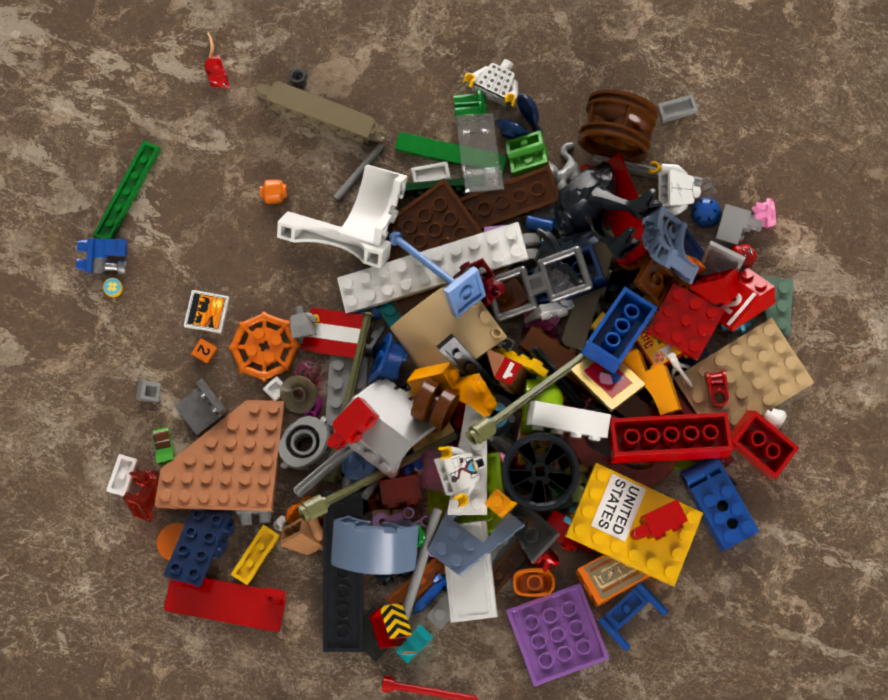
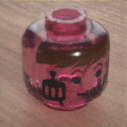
[293,359,323,386]

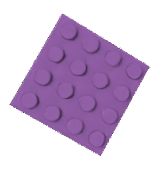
[506,583,609,687]

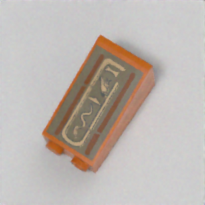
[575,555,651,608]

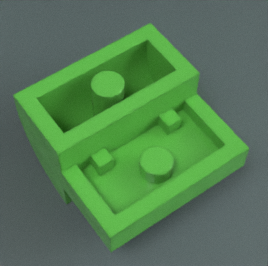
[505,130,549,177]

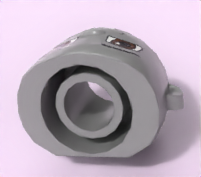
[278,416,331,471]

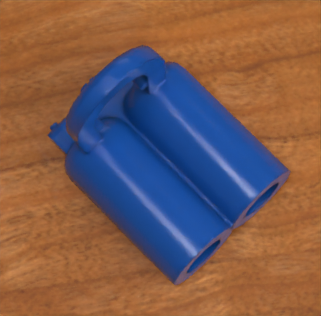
[525,215,557,234]

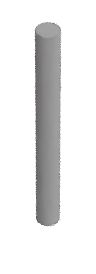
[333,143,386,201]

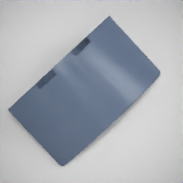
[331,515,419,575]

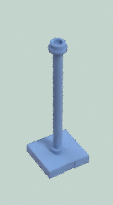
[389,231,486,318]

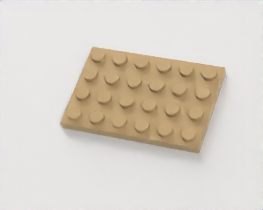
[673,318,814,432]

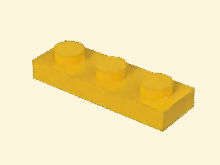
[231,525,280,586]

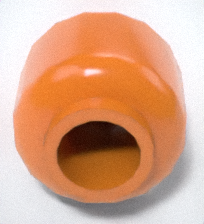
[260,180,287,204]

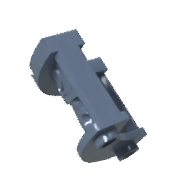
[642,206,699,284]

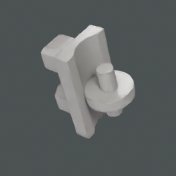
[236,507,274,526]

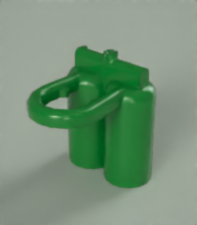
[453,90,488,120]

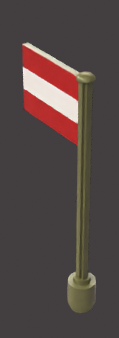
[301,307,374,484]

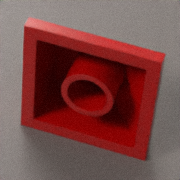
[690,268,739,306]

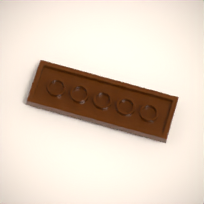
[459,165,560,231]

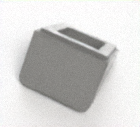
[136,380,161,403]

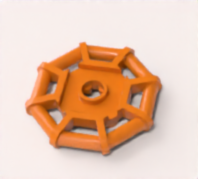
[229,312,300,382]

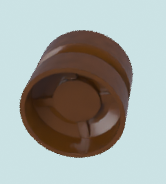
[411,378,460,431]

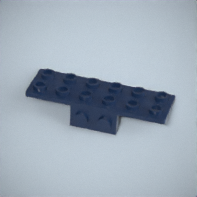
[164,509,235,587]

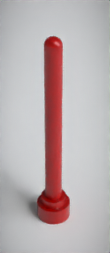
[381,675,478,700]

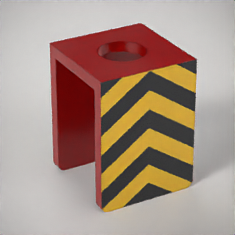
[369,603,412,649]

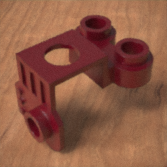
[453,258,505,307]

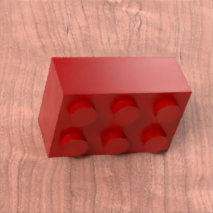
[731,410,799,479]

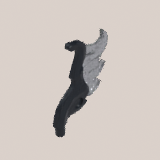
[533,228,594,308]

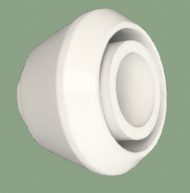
[763,408,787,430]

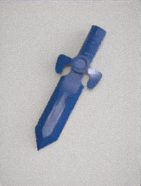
[413,573,447,614]

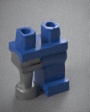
[76,238,128,275]

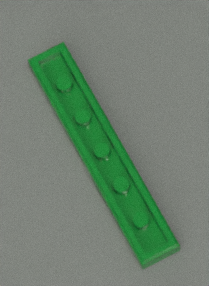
[395,132,507,175]
[92,140,161,239]

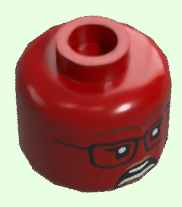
[730,244,757,269]

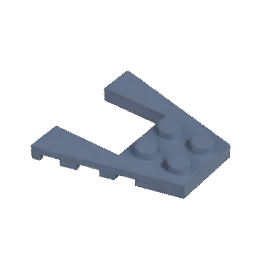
[428,509,525,576]

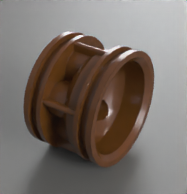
[578,89,659,163]

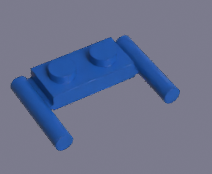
[598,582,669,651]

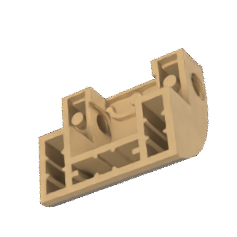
[390,276,507,374]

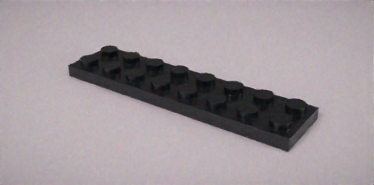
[323,491,363,652]

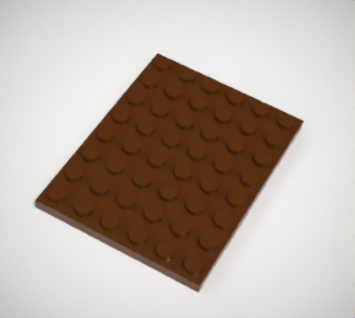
[367,178,528,323]

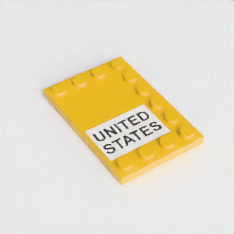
[565,463,703,586]

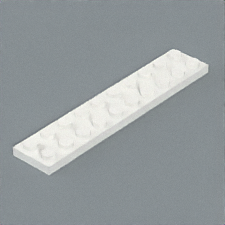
[337,222,529,313]

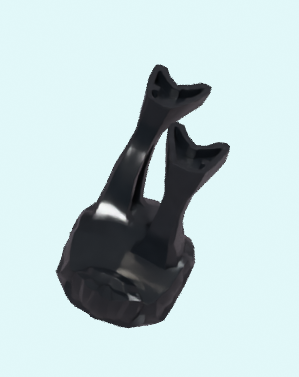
[554,161,662,260]

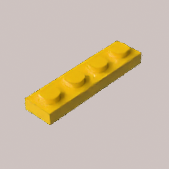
[492,346,548,378]

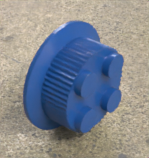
[368,333,408,383]

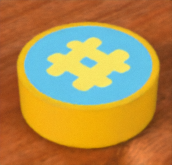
[103,278,123,298]

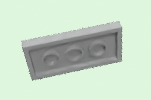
[326,356,368,433]

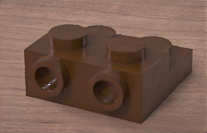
[633,253,677,307]

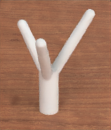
[668,353,693,388]

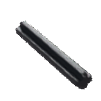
[530,346,586,409]

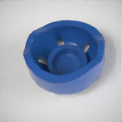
[691,198,722,228]

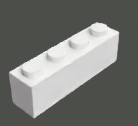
[526,401,611,441]

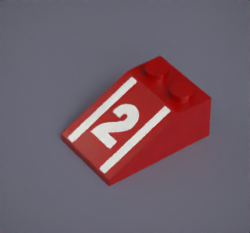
[715,268,775,331]

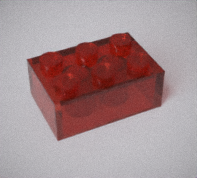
[379,475,423,509]

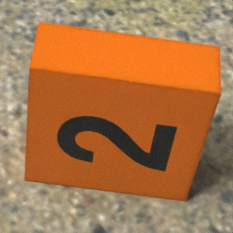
[191,338,218,365]

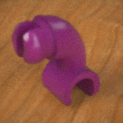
[304,396,322,417]

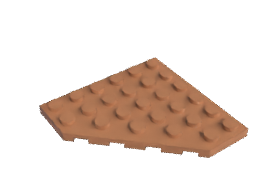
[155,400,285,511]

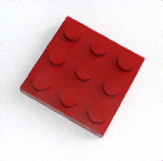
[646,283,725,361]

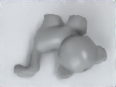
[548,142,581,193]

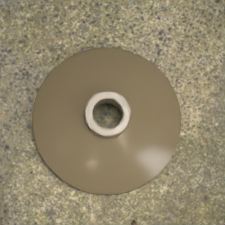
[280,375,317,413]

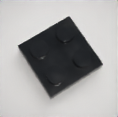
[604,269,644,303]

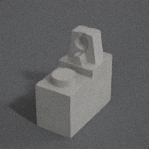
[714,204,763,249]

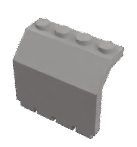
[333,378,436,479]

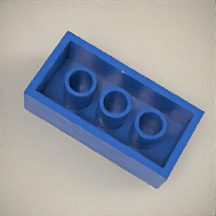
[581,287,658,374]

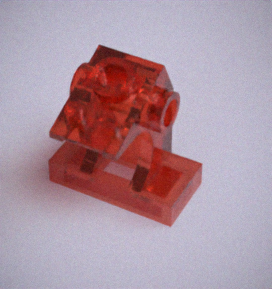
[122,469,159,522]

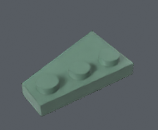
[762,277,793,337]

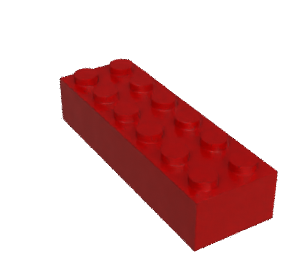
[608,412,733,464]

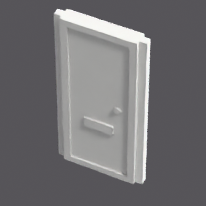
[445,521,498,623]

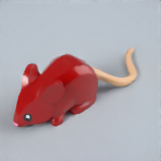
[204,32,230,88]

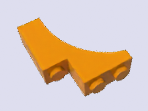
[623,348,683,416]
[407,362,498,417]

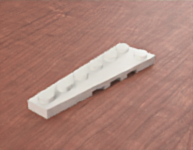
[447,404,487,515]

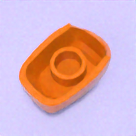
[512,568,555,597]

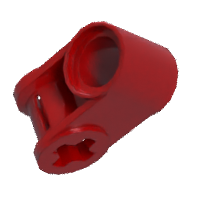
[704,370,729,409]

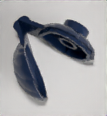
[495,93,543,139]

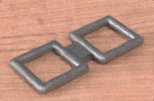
[490,246,593,323]

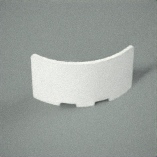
[338,165,408,247]

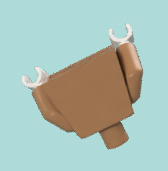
[273,515,323,555]

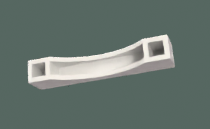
[277,211,391,269]

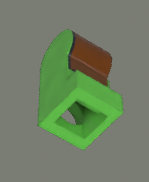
[153,427,176,466]

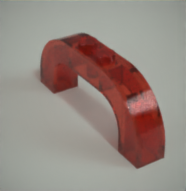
[563,406,678,486]

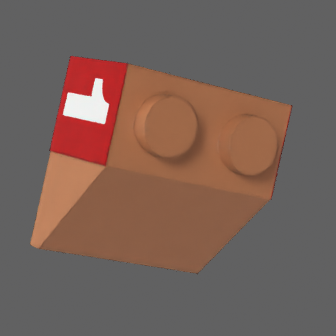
[487,349,531,396]

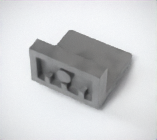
[175,378,228,435]

